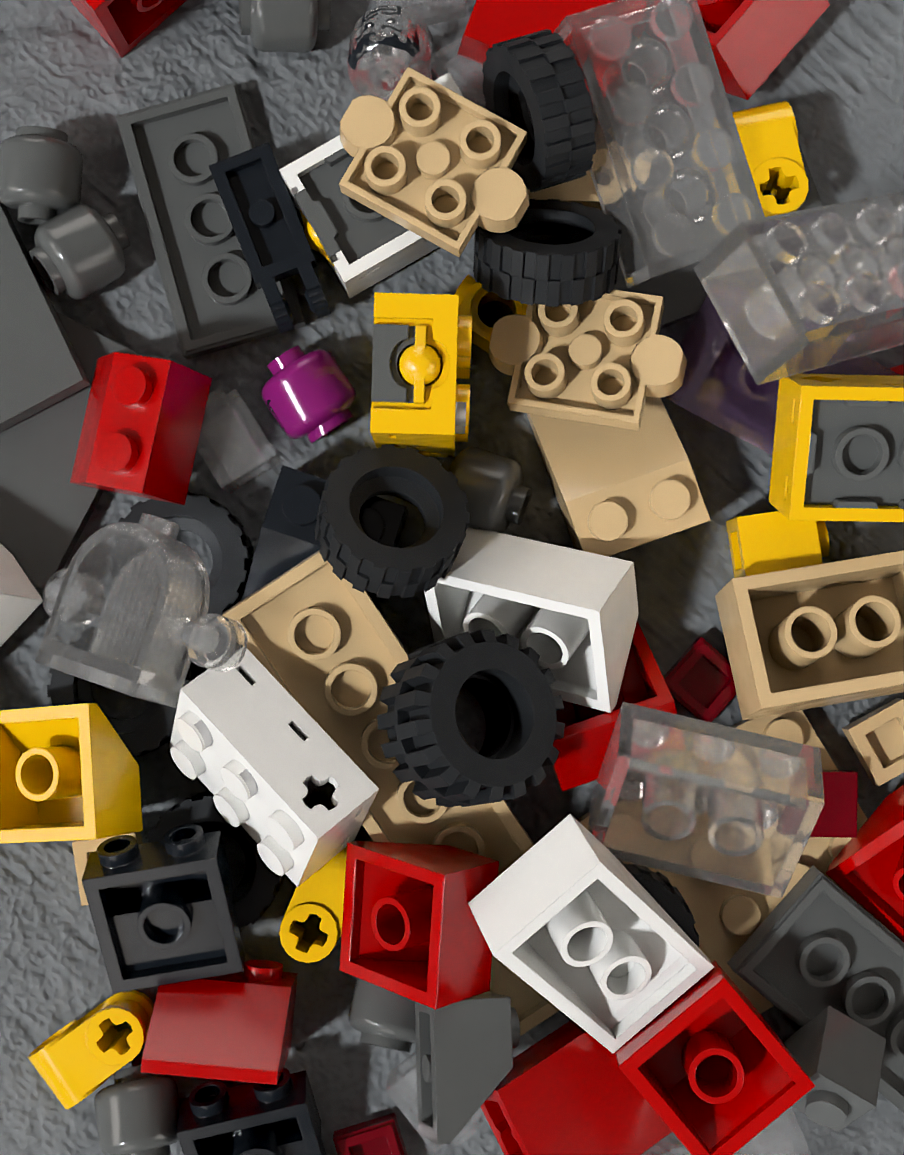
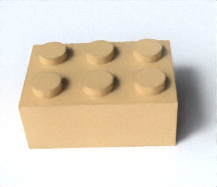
[715,550,904,720]

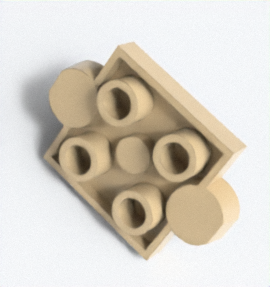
[339,67,530,258]
[489,290,687,431]

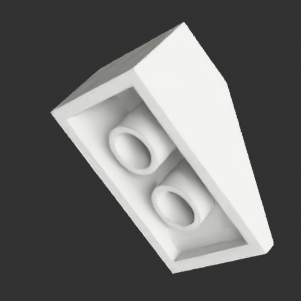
[468,814,714,1053]

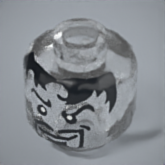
[347,5,433,101]

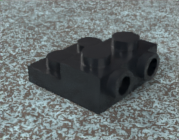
[82,824,245,993]
[177,1067,326,1155]

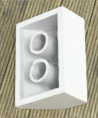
[424,527,639,713]

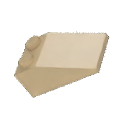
[527,396,710,557]

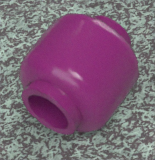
[261,345,356,444]

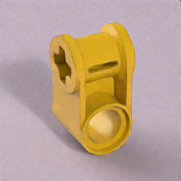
[719,100,809,235]
[279,846,347,963]
[27,990,154,1109]

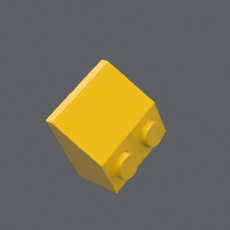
[0,703,143,844]

